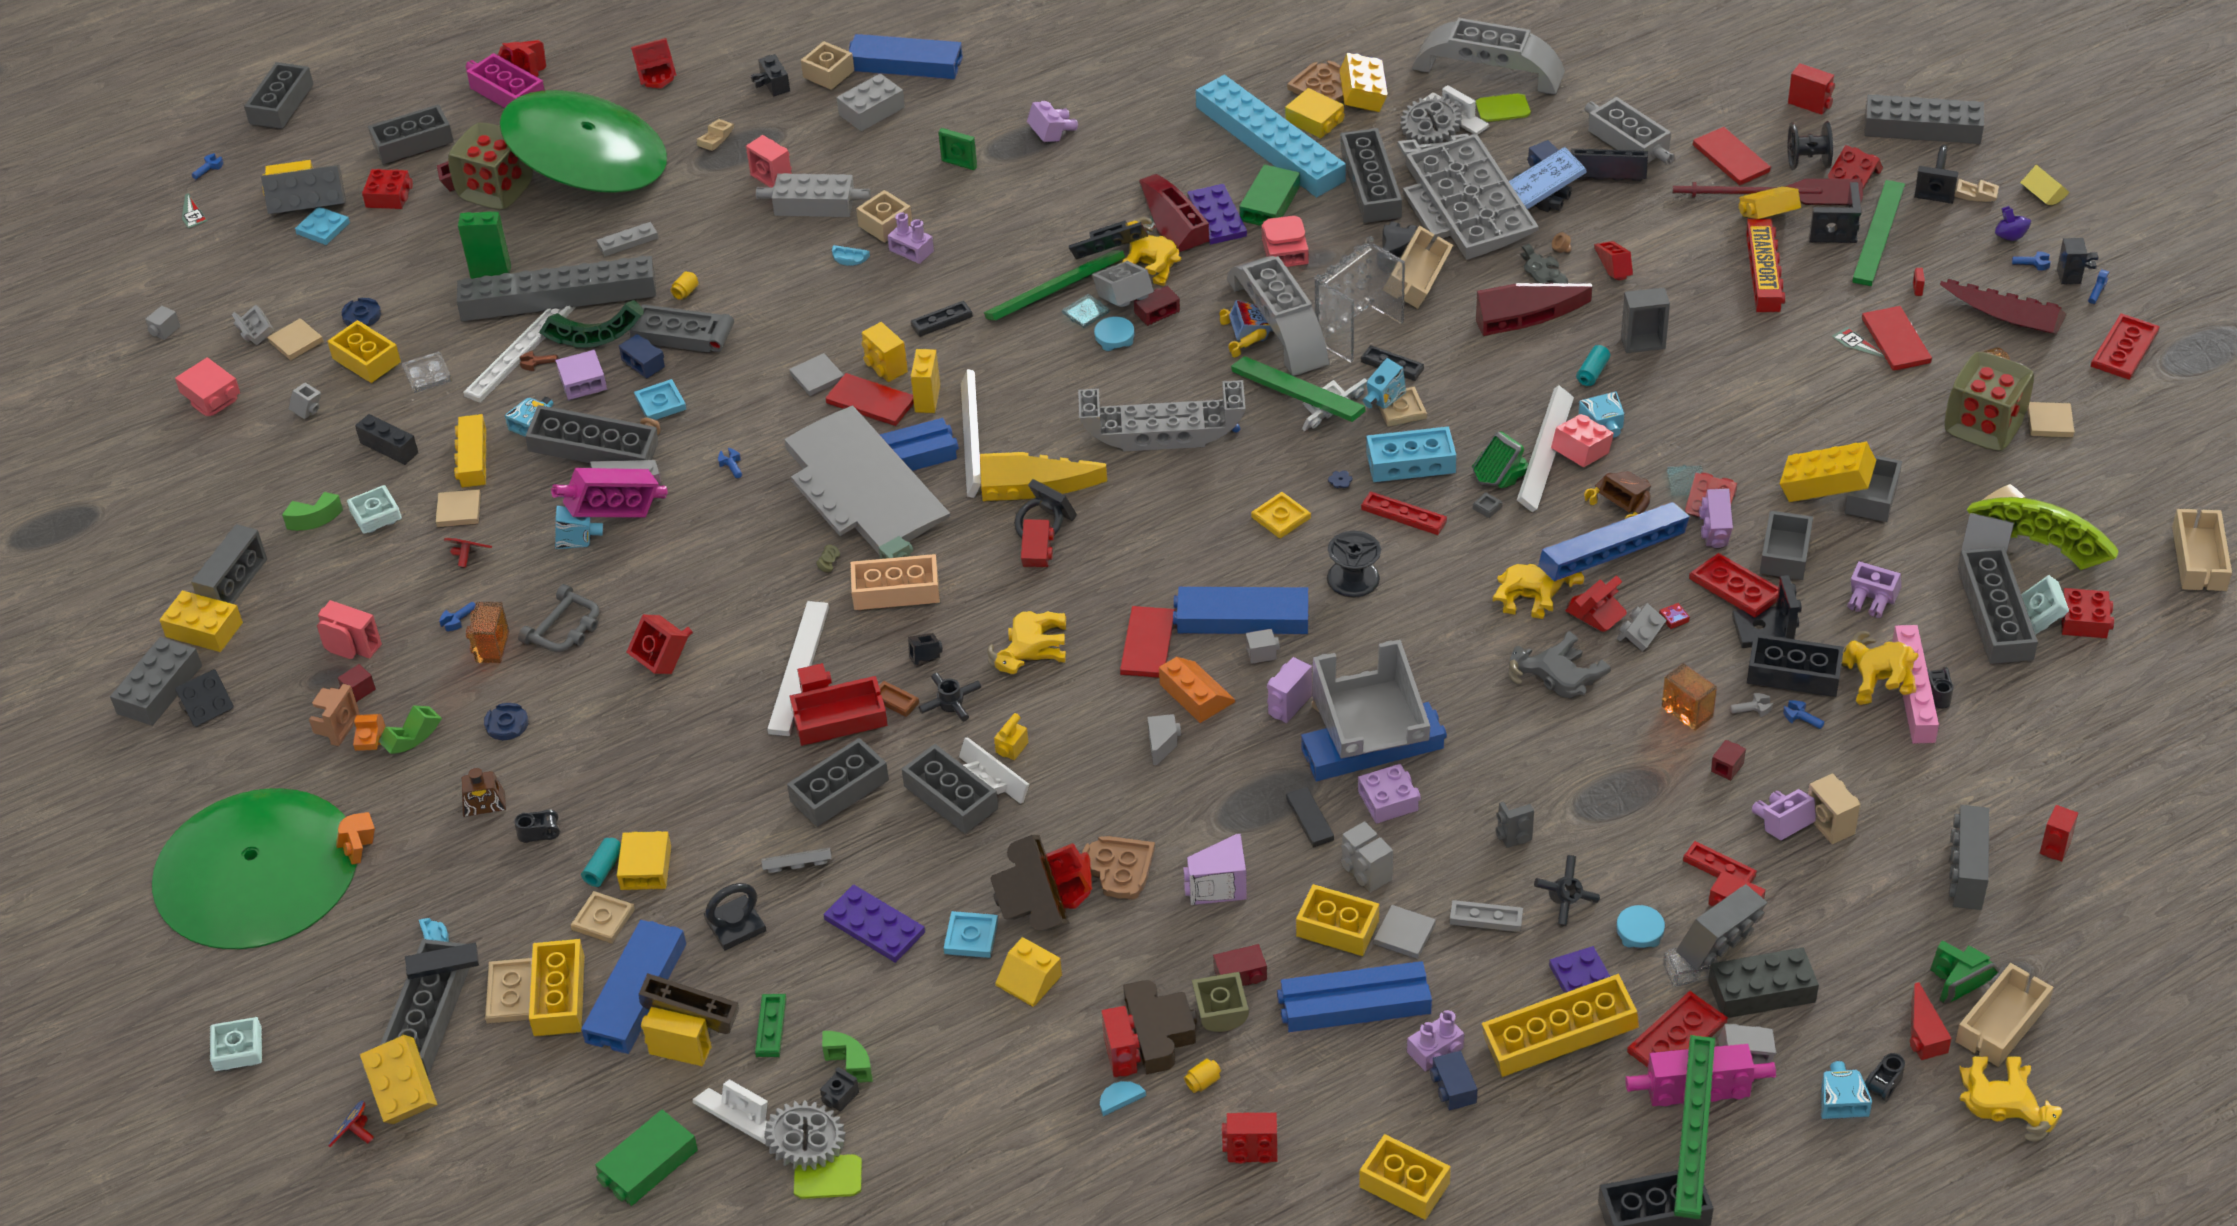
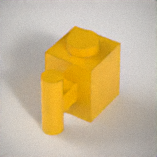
[994,713,1029,761]

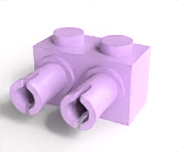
[1027,101,1078,142]
[887,213,934,264]
[1847,562,1901,618]
[1752,789,1816,840]
[1407,1010,1464,1071]

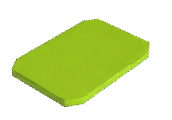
[1476,93,1531,122]
[794,1154,862,1199]

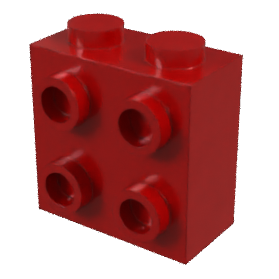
[1788,63,1835,115]
[362,169,413,209]
[2061,588,2114,639]
[1101,1006,1141,1078]
[1222,1112,1278,1164]

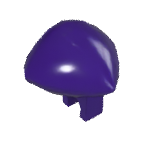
[1995,206,2031,241]

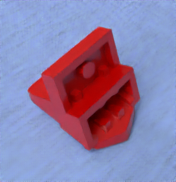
[631,38,677,89]
[498,40,546,78]
[1565,575,1627,632]
[1046,843,1092,909]

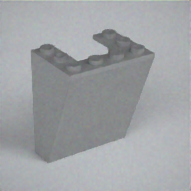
[1312,640,1430,758]

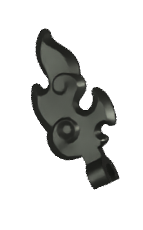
[1521,244,1568,284]

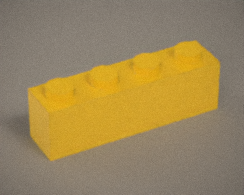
[454,414,486,488]

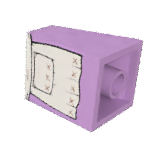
[1183,834,1247,905]

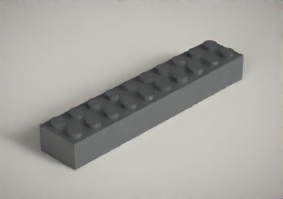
[457,256,656,321]

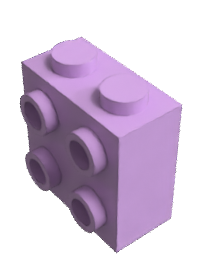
[556,350,607,400]
[1699,489,1733,548]
[1267,657,1312,723]
[1358,764,1421,824]

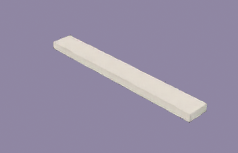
[463,306,576,403]
[961,369,981,498]
[1517,385,1574,512]
[768,601,829,736]

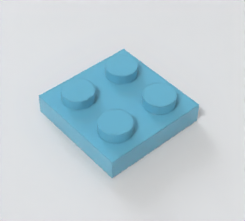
[295,207,350,245]
[634,379,686,420]
[943,911,998,958]

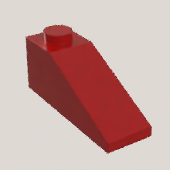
[1594,241,1633,280]
[1910,982,1952,1061]

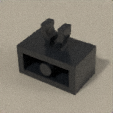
[751,54,790,97]
[2057,238,2099,285]

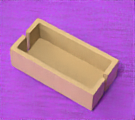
[1384,226,1453,309]
[2172,509,2232,591]
[1955,963,2054,1067]

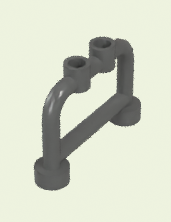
[518,584,599,652]

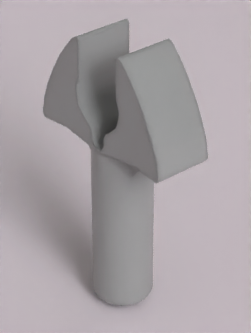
[1730,693,1773,717]

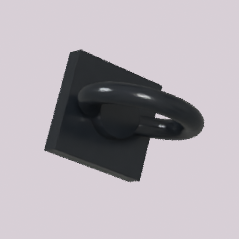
[1914,145,1959,204]
[1014,479,1077,538]
[704,883,766,951]

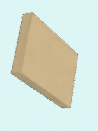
[485,958,532,1023]

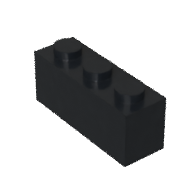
[355,414,419,465]

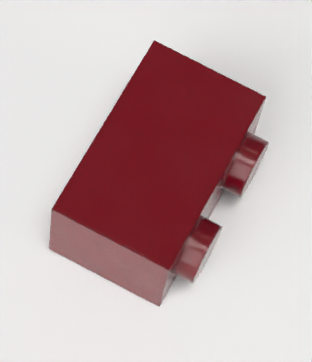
[1213,944,1267,986]

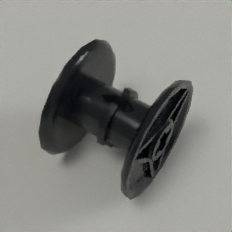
[1787,121,1833,171]
[1327,530,1382,597]

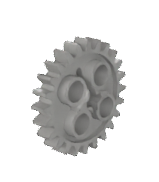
[1400,95,1462,145]
[764,1101,845,1170]

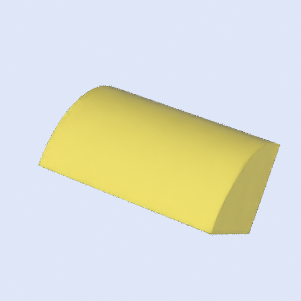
[2020,165,2070,205]

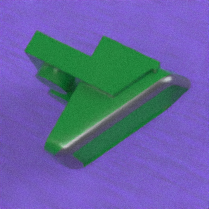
[1472,431,1529,488]
[1930,940,1999,1003]

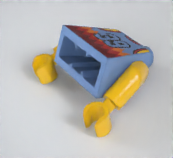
[1219,300,1274,357]

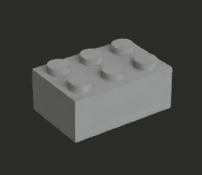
[836,73,905,132]
[1092,261,1154,307]

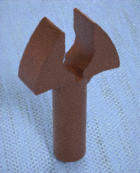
[520,351,558,371]

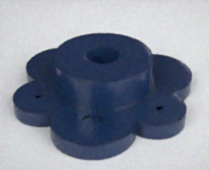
[1328,470,1353,488]

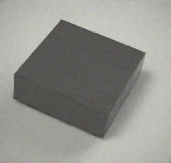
[1473,492,1502,518]

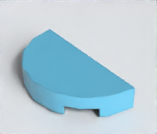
[832,245,870,266]
[419,918,449,942]
[1100,1081,1146,1116]

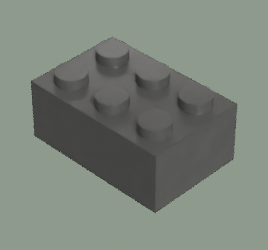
[1621,287,1670,353]
[1845,455,1902,522]
[1760,511,1813,580]

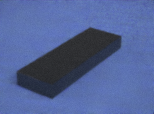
[911,301,973,337]
[1361,345,1424,381]
[1286,787,1334,847]
[405,942,479,980]

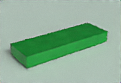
[755,994,786,1057]

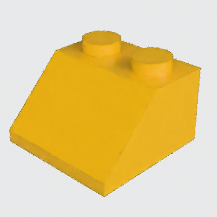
[995,937,1062,1007]

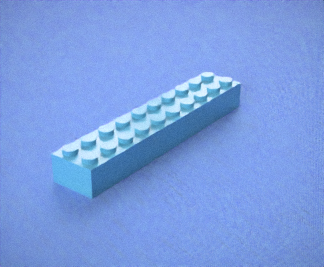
[1196,75,1346,198]

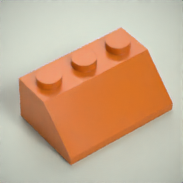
[1159,657,1235,723]

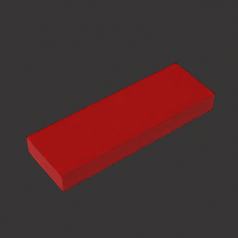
[1683,841,1757,883]

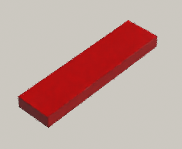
[1361,491,1447,535]

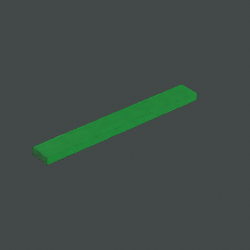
[1852,180,1905,286]
[984,250,1125,321]
[1231,356,1366,422]
[1674,1035,1715,1219]

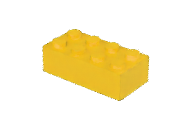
[1780,441,1876,502]
[529,939,585,1036]

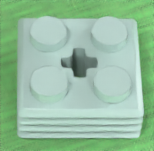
[347,485,402,534]
[2021,575,2069,635]
[210,1017,262,1071]

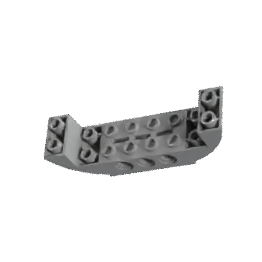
[1412,18,1565,94]
[1227,256,1329,376]
[1078,380,1246,452]

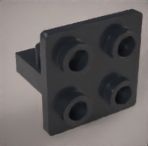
[175,669,234,726]

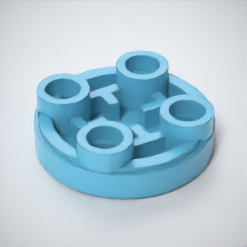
[1094,317,1134,351]
[1616,905,1665,948]

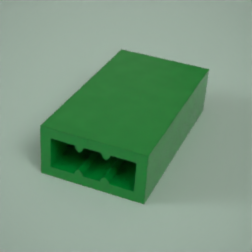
[1239,164,1300,226]
[458,211,511,279]
[595,1109,698,1207]

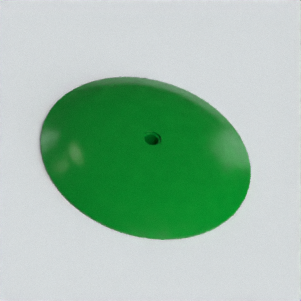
[500,90,667,192]
[152,788,357,949]

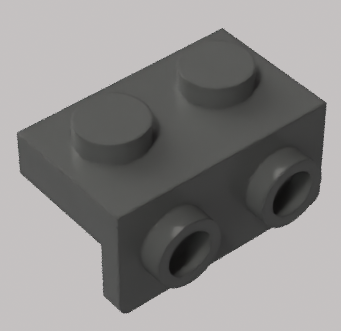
[1495,801,1534,848]

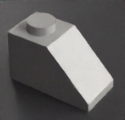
[1148,714,1181,765]

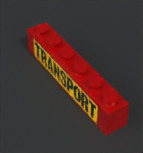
[1746,219,1785,312]

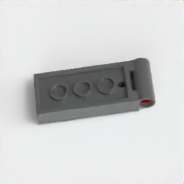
[629,304,734,353]

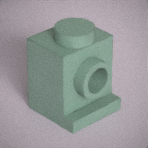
[878,536,913,559]

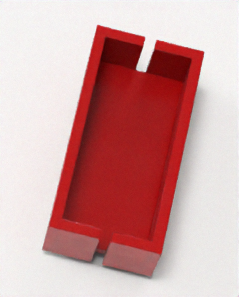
[789,676,888,746]

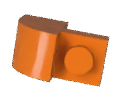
[353,714,386,751]
[336,812,375,864]

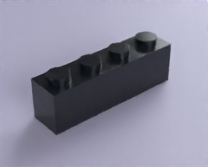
[1570,148,1648,181]

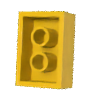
[1340,53,1387,112]
[327,320,401,383]
[160,590,243,652]
[1296,884,1379,956]
[360,1035,437,1124]
[1359,1134,1451,1220]

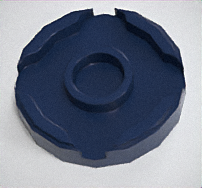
[341,297,381,327]
[484,703,529,741]

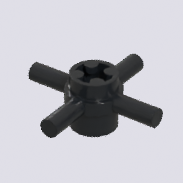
[918,673,981,722]
[1534,855,1600,926]

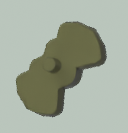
[816,545,840,572]

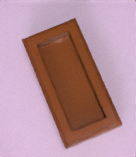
[879,681,919,717]

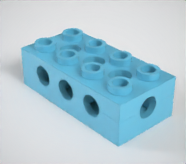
[1366,426,1456,482]

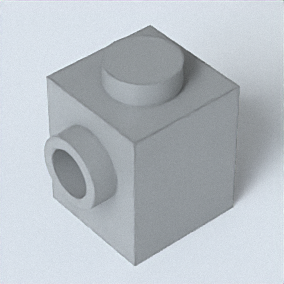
[145,305,181,340]
[289,383,321,419]
[1246,629,1280,664]

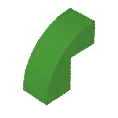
[282,492,343,531]
[378,705,442,754]
[822,1031,873,1083]

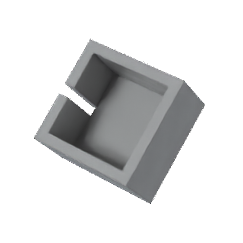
[1341,821,1393,893]

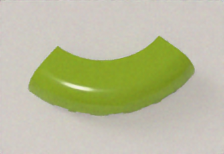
[1967,497,2118,570]

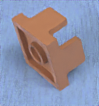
[309,684,360,746]

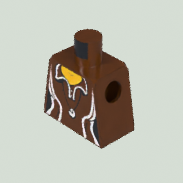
[461,768,506,817]

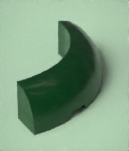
[539,300,644,348]

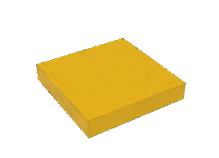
[1251,492,1311,539]

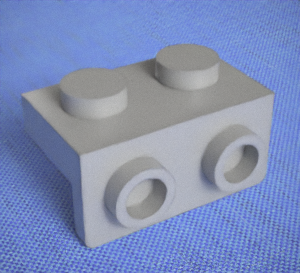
[232,305,274,345]
[1617,603,1666,651]

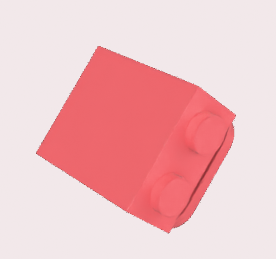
[1262,216,1309,267]
[175,357,240,416]
[317,600,382,659]

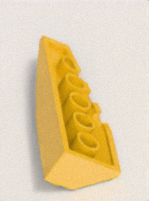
[980,452,1107,501]

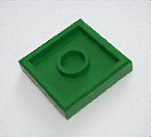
[938,128,977,170]

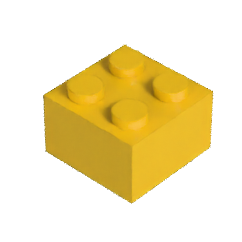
[861,322,908,382]

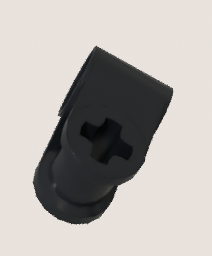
[1927,667,1953,709]
[514,810,560,843]
[1865,1053,1905,1102]

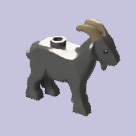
[1509,631,1611,698]

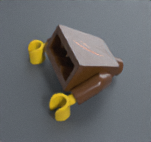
[1584,471,1651,519]

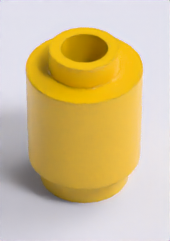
[670,271,699,300]
[1184,1058,1221,1093]

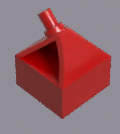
[626,614,693,674]

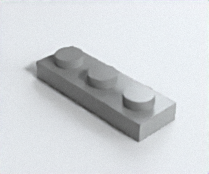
[597,222,658,257]
[761,847,832,873]
[1450,900,1523,932]

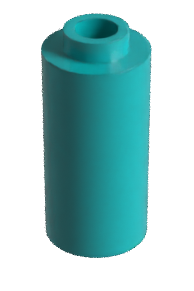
[1576,345,1611,386]
[581,838,621,887]

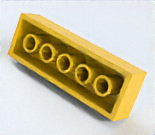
[1482,974,1639,1077]

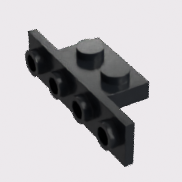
[1068,220,1148,260]

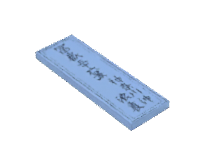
[1509,147,1586,209]

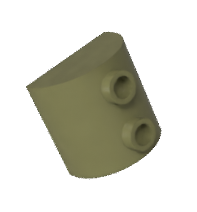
[1192,972,1249,1032]

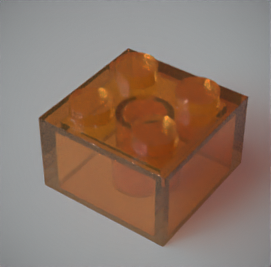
[466,601,510,663]
[1662,663,1717,731]

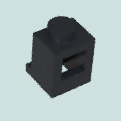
[908,633,943,665]
[820,1067,859,1112]

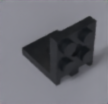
[1809,182,1862,243]
[1732,575,1802,648]

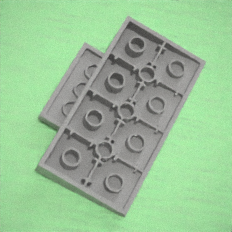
[1403,134,1539,260]
[784,406,950,554]

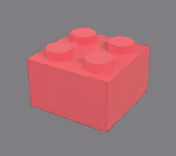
[746,135,792,187]
[1551,414,1614,467]

